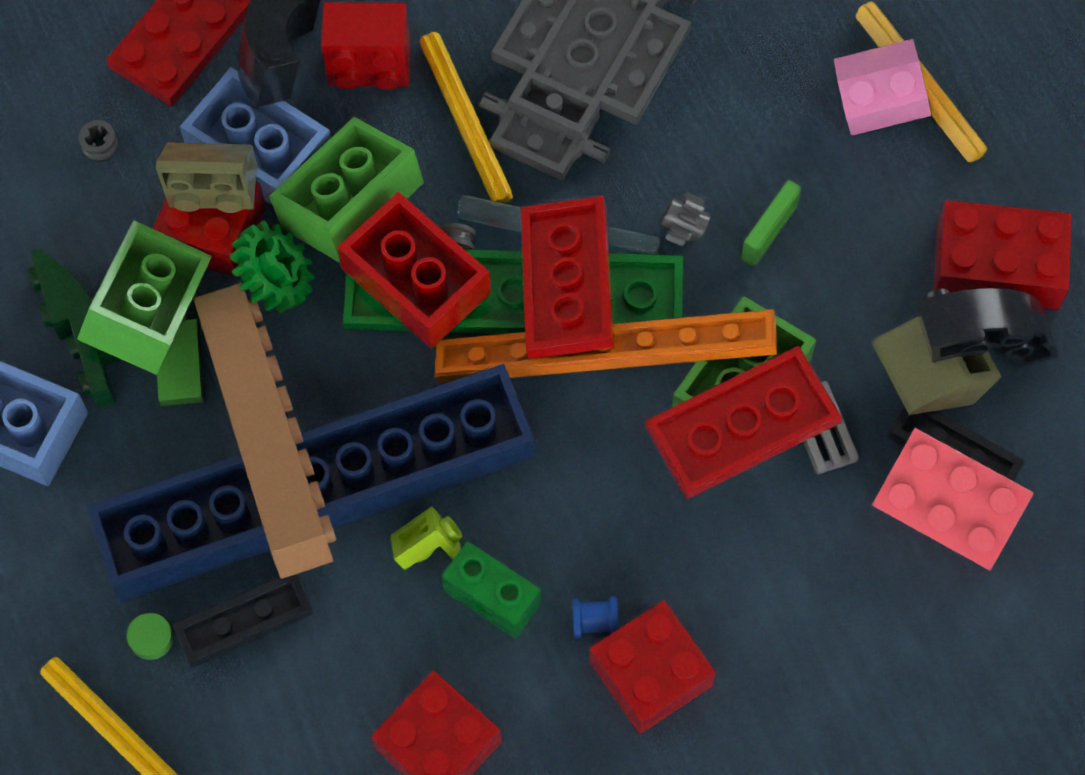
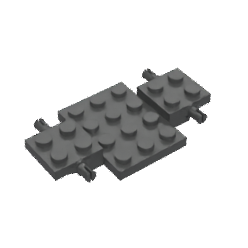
[480,0,697,181]

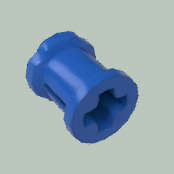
[572,596,619,638]

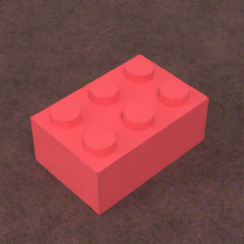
[872,428,1034,571]

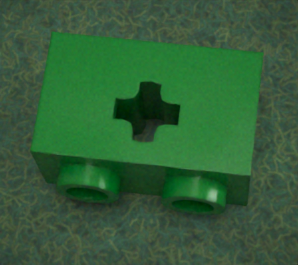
[442,541,541,639]

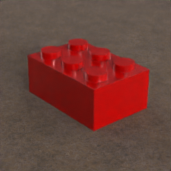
[337,192,491,349]
[933,200,1072,310]

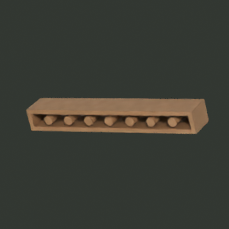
[193,283,337,579]

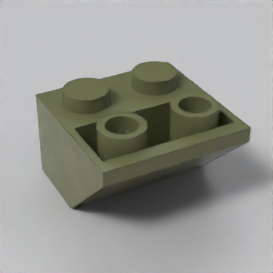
[156,142,257,213]
[872,317,1001,415]

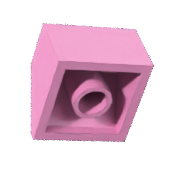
[834,39,931,136]

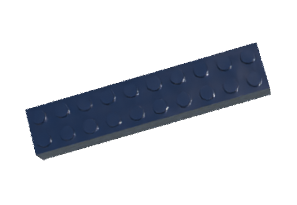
[87,364,535,602]

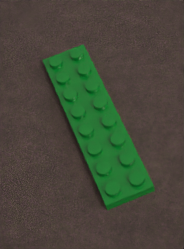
[343,250,683,334]

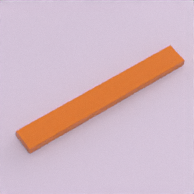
[435,309,777,384]

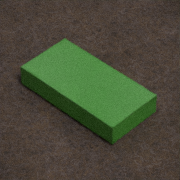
[741,179,801,267]
[157,319,203,407]

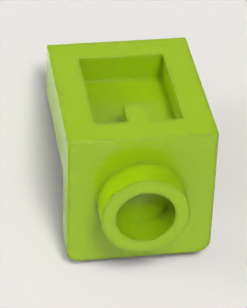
[390,506,462,570]

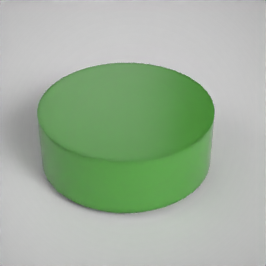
[127,613,174,660]

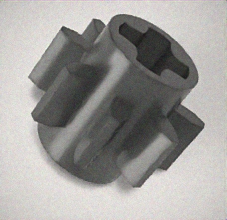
[659,192,711,247]

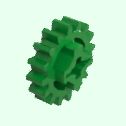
[229,221,315,313]

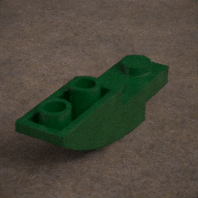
[28,249,120,409]

